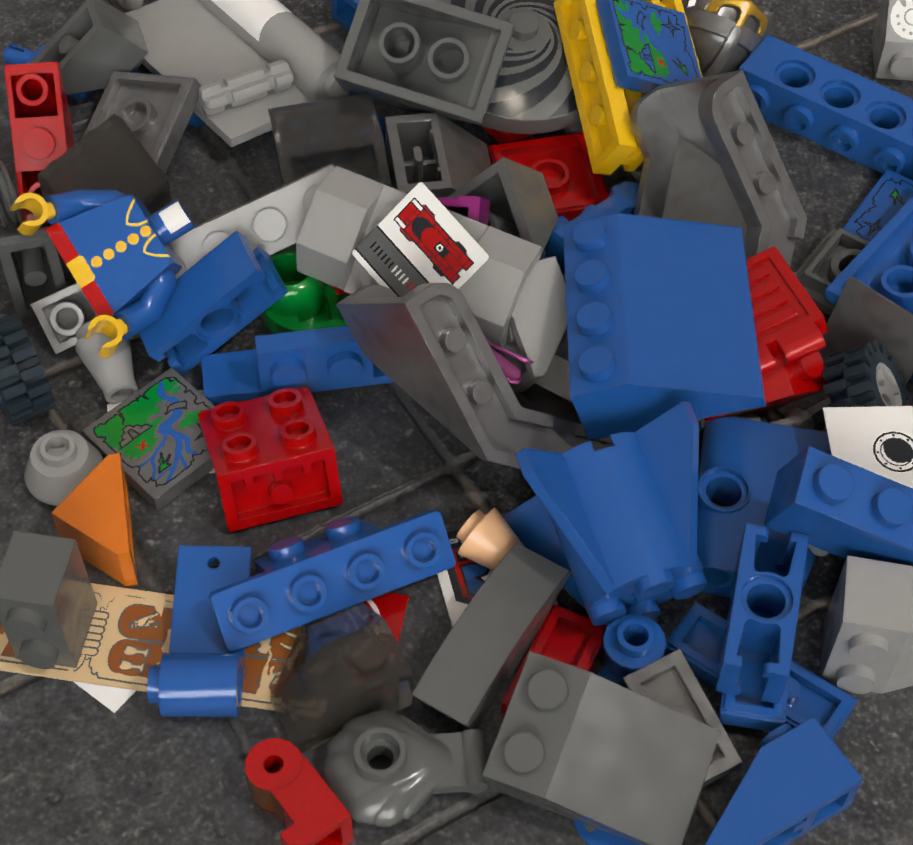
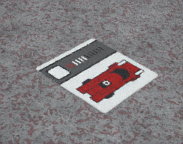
[352,182,489,297]

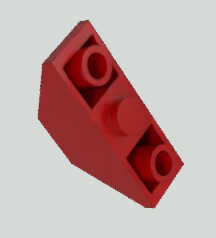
[4,61,76,223]

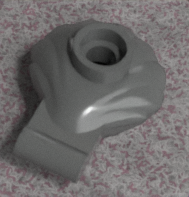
[322,710,489,828]

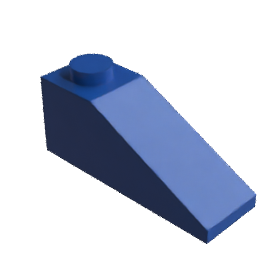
[705,716,863,845]

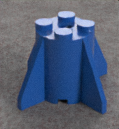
[503,401,708,626]

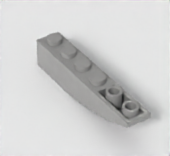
[31,163,335,354]

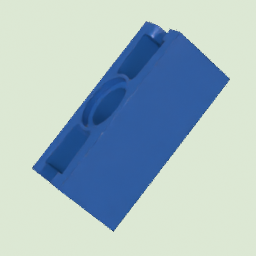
[139,231,288,376]
[715,523,809,704]

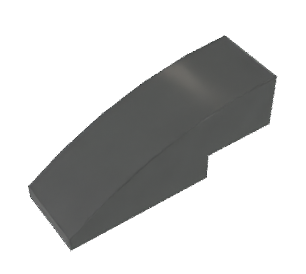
[411,543,571,729]

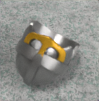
[684,0,775,77]

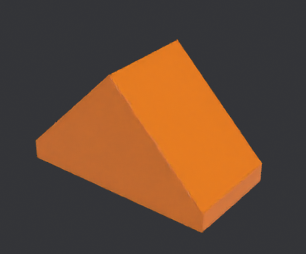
[51,453,138,586]

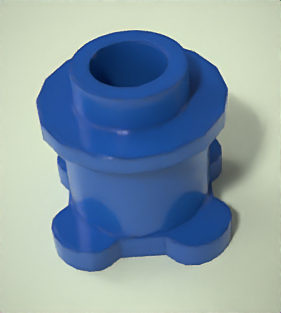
[599,614,666,688]

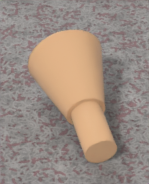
[456,508,524,570]

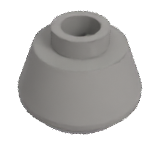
[24,430,103,506]

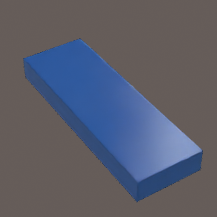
[663,602,858,741]

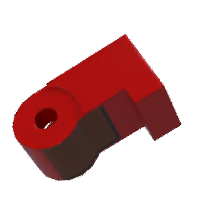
[245,738,354,845]

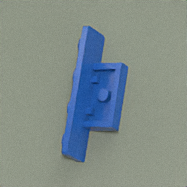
[201,325,394,404]
[209,509,456,652]

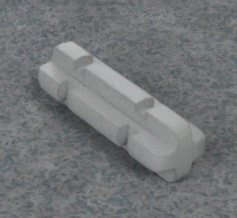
[198,60,294,115]

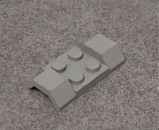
[296,166,544,354]

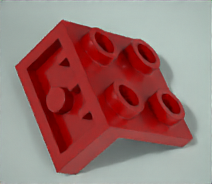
[198,387,343,533]

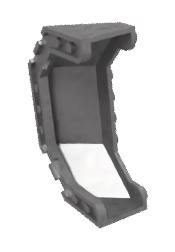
[336,70,807,469]

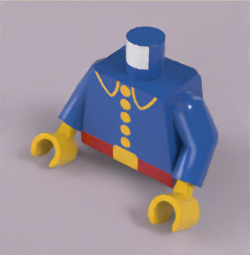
[10,189,196,359]

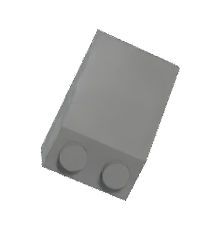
[820,555,913,694]

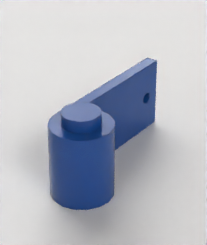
[147,545,252,718]

